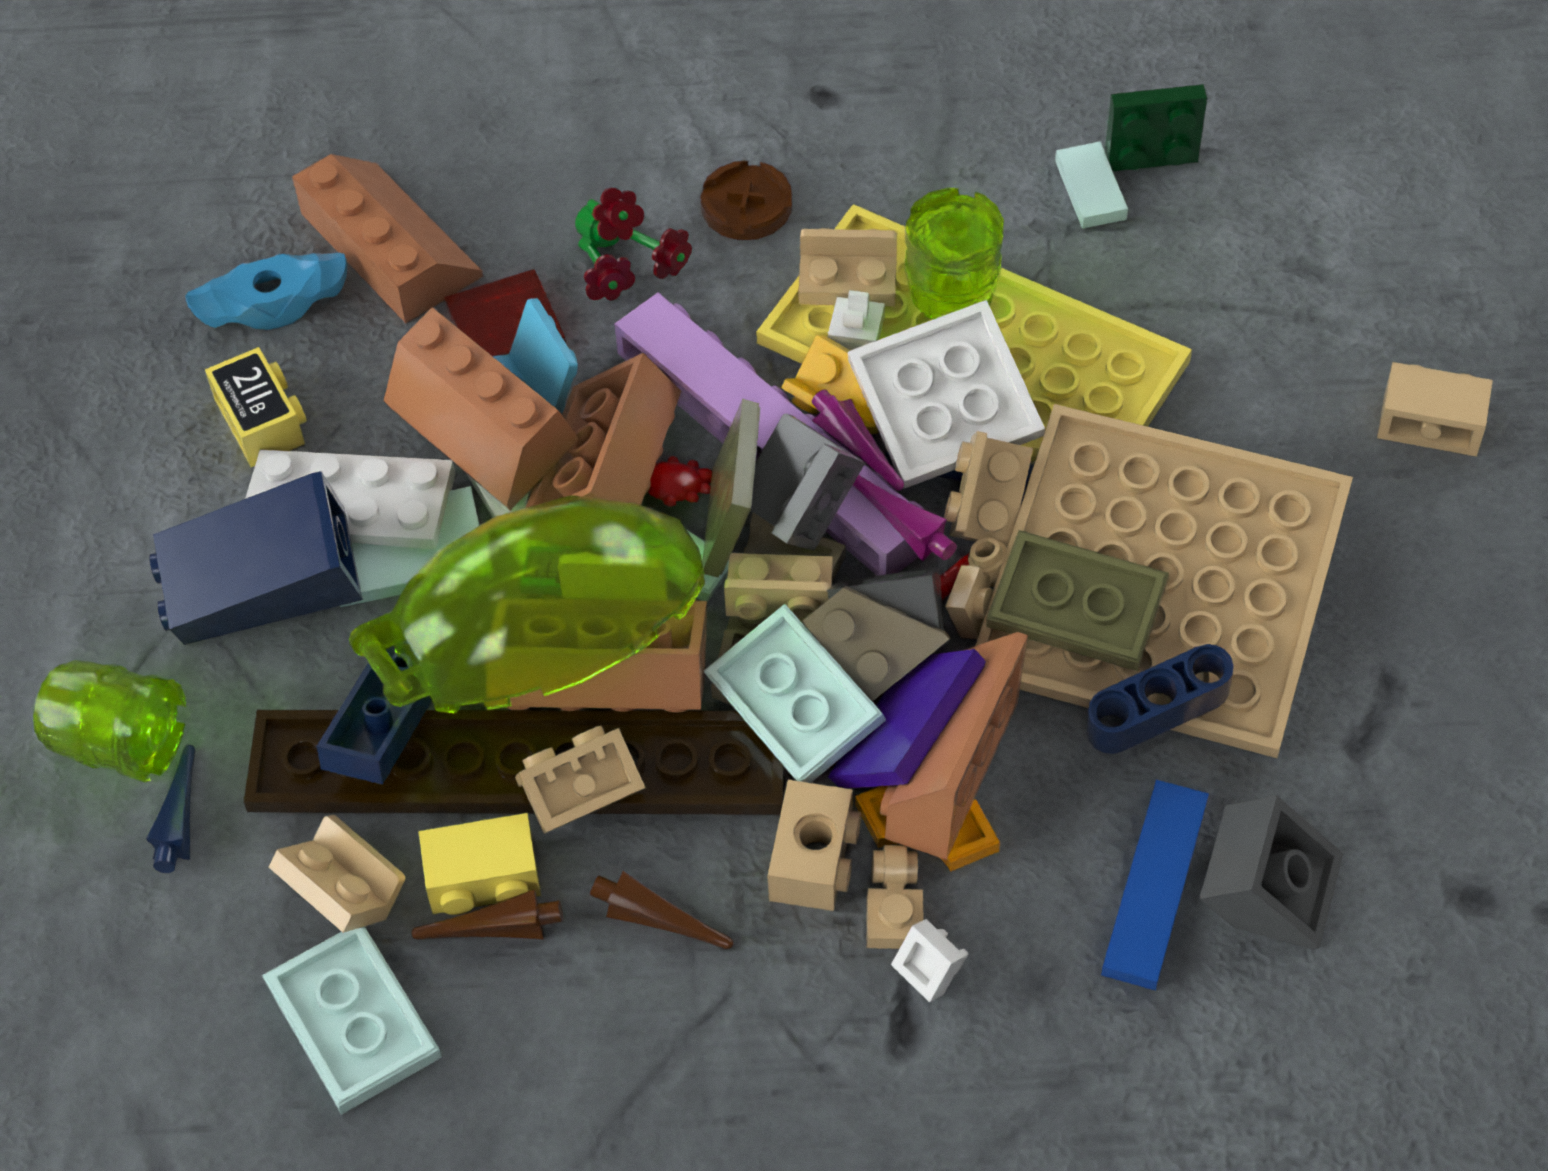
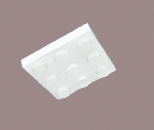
[848,300,1045,489]

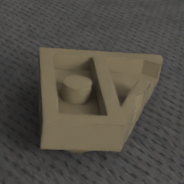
[802,586,950,701]

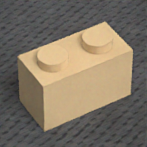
[1377,362,1493,456]

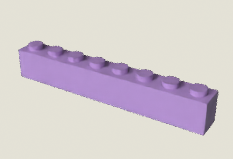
[614,292,924,576]

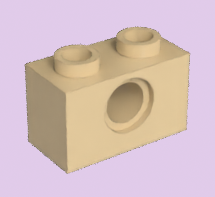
[768,780,861,911]

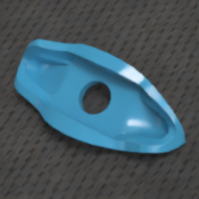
[185,252,348,330]

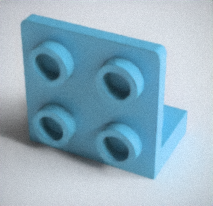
[493,298,578,413]

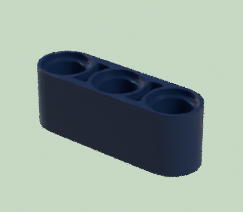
[1087,644,1234,754]

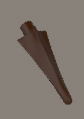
[590,871,733,949]
[411,889,563,940]

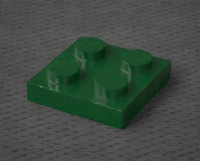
[1105,84,1207,172]

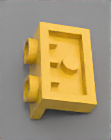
[781,335,879,434]

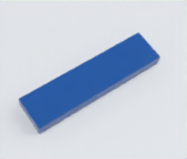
[1101,780,1209,991]

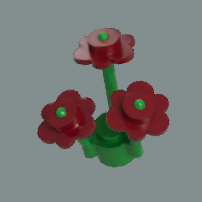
[575,187,692,301]

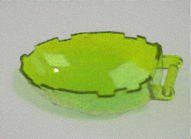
[349,495,705,713]

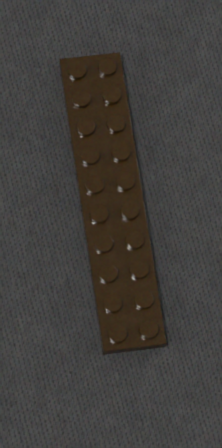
[243,710,784,815]

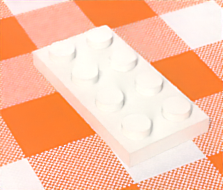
[245,450,456,550]

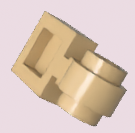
[945,537,1007,639]
[866,845,924,949]

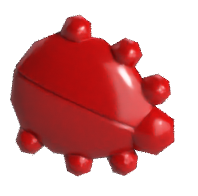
[648,456,712,507]

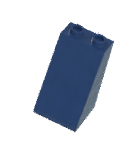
[149,471,363,645]

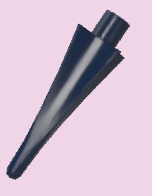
[146,745,196,873]

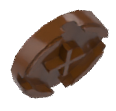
[701,161,792,240]

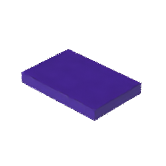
[828,649,986,788]

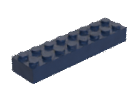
[316,566,489,785]

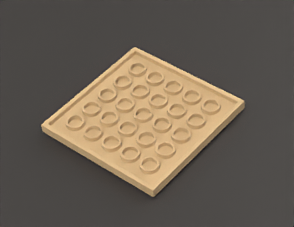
[975,404,1353,758]

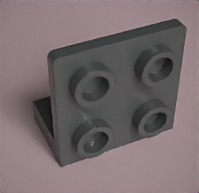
[751,414,865,551]

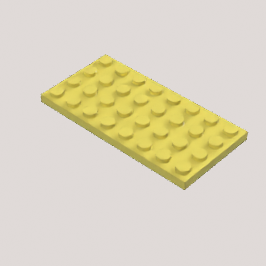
[756,204,1192,462]

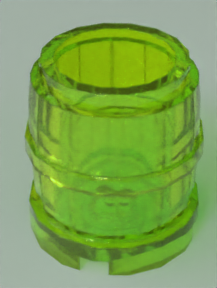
[905,188,1004,320]
[33,660,186,783]

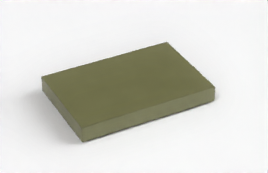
[701,399,761,578]
[986,530,1169,671]

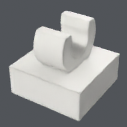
[828,290,885,350]
[891,919,968,1002]

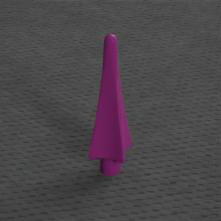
[812,390,904,491]
[852,475,957,561]

